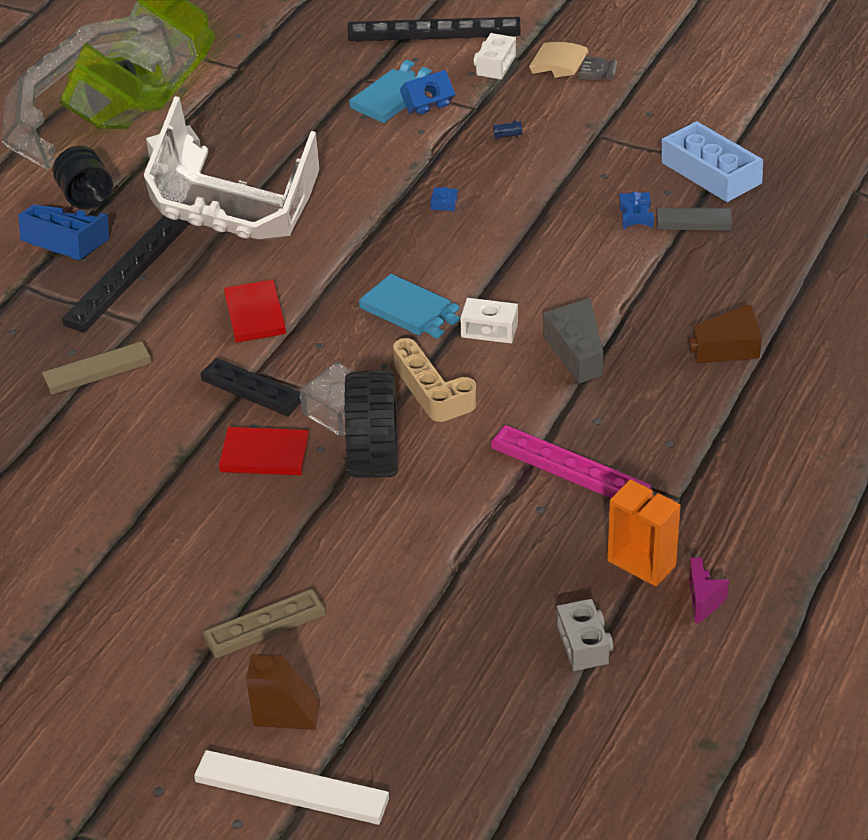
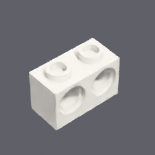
[474,33,516,80]

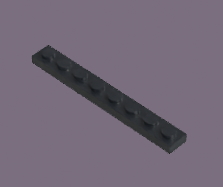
[348,17,521,42]
[62,215,191,333]

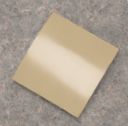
[529,42,588,78]

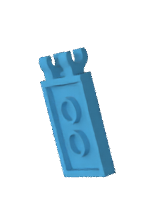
[349,60,432,123]
[359,274,460,339]

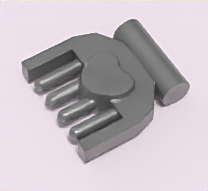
[578,56,618,81]

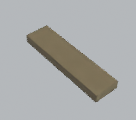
[42,341,151,395]
[203,588,325,659]

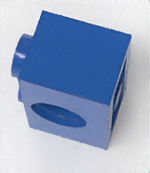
[400,70,456,115]

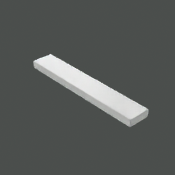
[194,750,389,825]

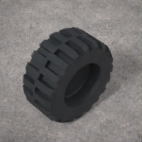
[344,370,398,478]

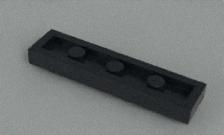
[200,358,304,417]

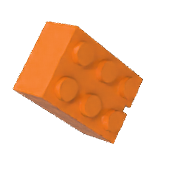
[607,479,681,587]

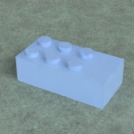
[662,121,763,202]

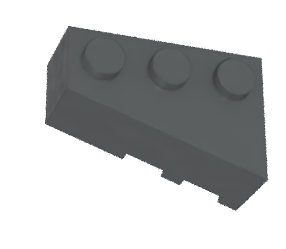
[543,298,603,383]

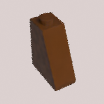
[689,304,762,363]
[246,654,320,730]

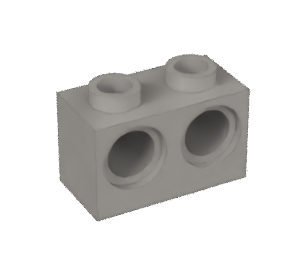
[556,599,613,671]

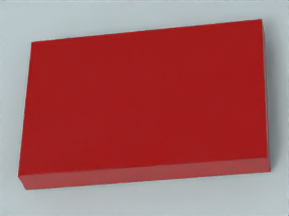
[224,280,286,343]
[219,427,309,475]

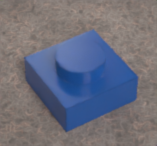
[430,187,458,211]

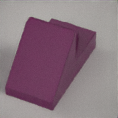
[689,557,729,623]

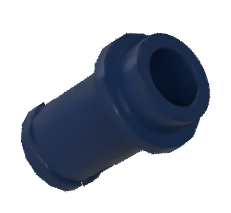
[493,120,523,139]

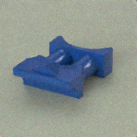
[619,191,654,229]

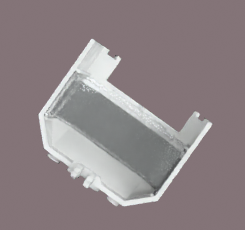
[144,96,319,241]

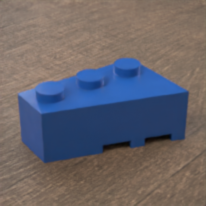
[18,205,109,260]

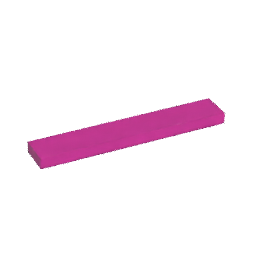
[491,425,651,498]

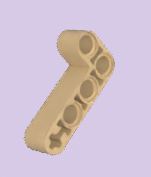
[393,338,477,422]

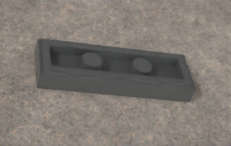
[657,208,732,231]

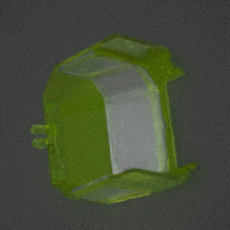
[59,0,215,129]

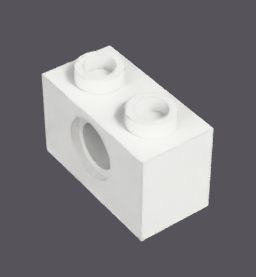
[461,298,518,343]

